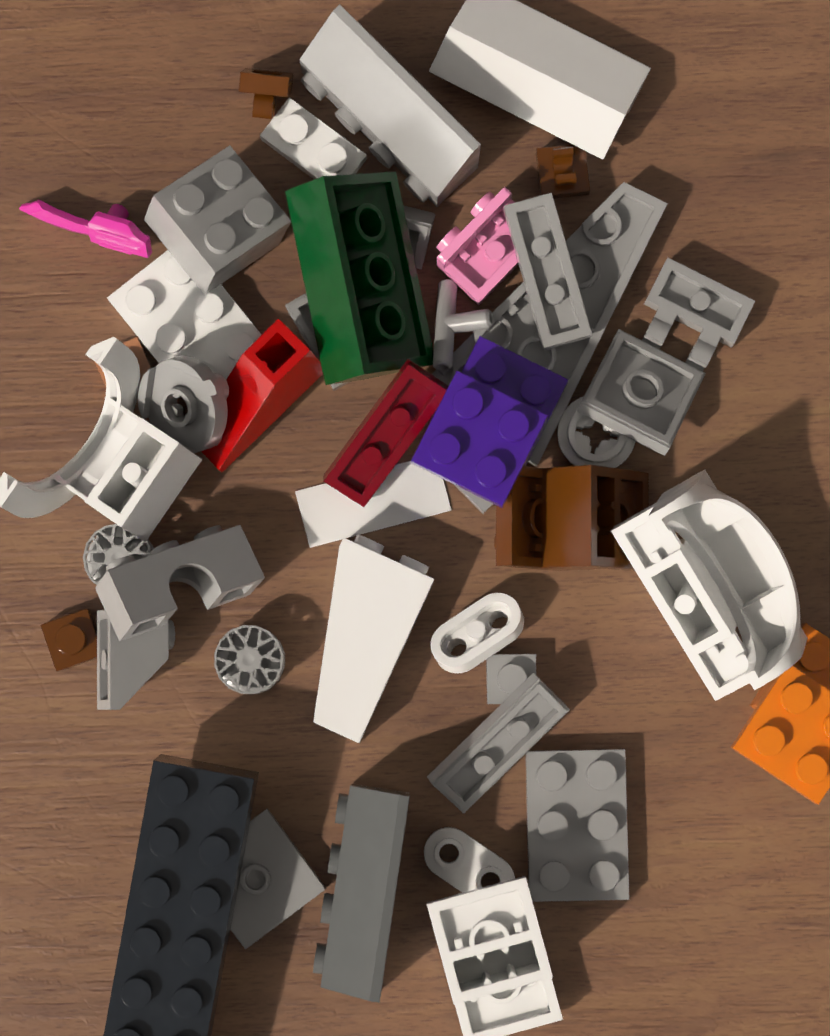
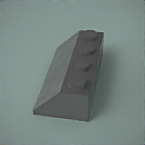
[313,784,410,1003]

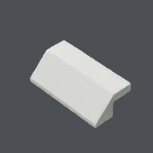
[429,0,651,159]

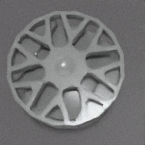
[83,524,154,585]
[214,625,285,694]

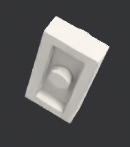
[260,97,367,179]

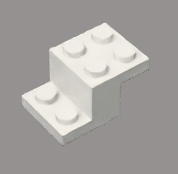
[427,876,563,1036]

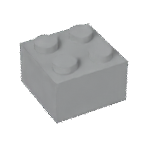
[144,145,291,295]

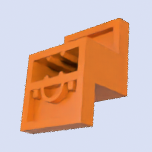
[730,623,830,805]

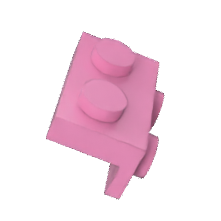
[436,187,518,305]

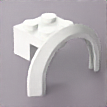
[0,337,202,542]

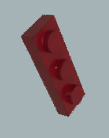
[323,359,448,507]

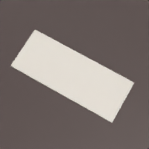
[295,461,451,548]

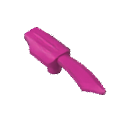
[19,200,152,258]

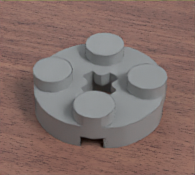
[138,355,229,453]

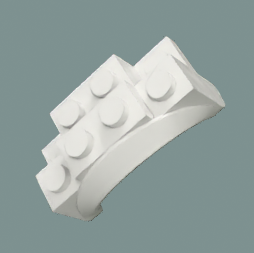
[611,469,808,701]

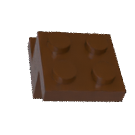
[494,465,649,571]

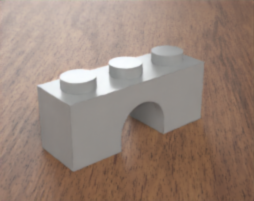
[95,525,265,642]

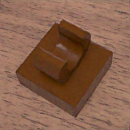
[239,68,293,119]
[536,145,590,199]

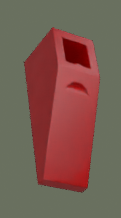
[201,318,323,472]

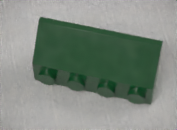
[285,172,433,385]

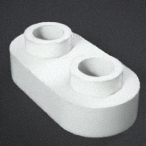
[431,593,524,673]
[424,827,515,893]

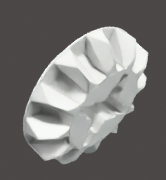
[558,397,635,468]

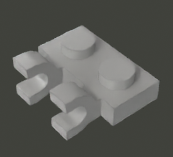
[642,257,755,371]

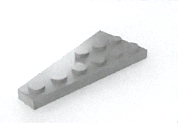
[432,182,668,467]

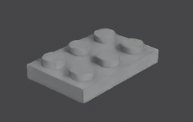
[525,749,629,902]

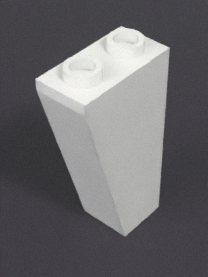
[313,534,434,743]

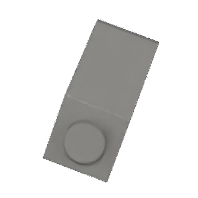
[97,609,175,710]

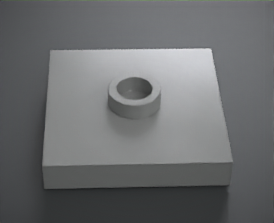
[577,329,706,456]
[231,808,326,950]

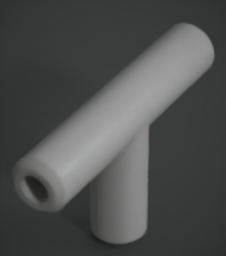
[433,279,494,371]

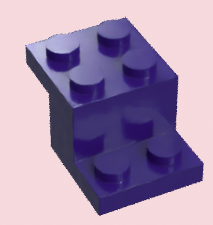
[411,336,569,508]

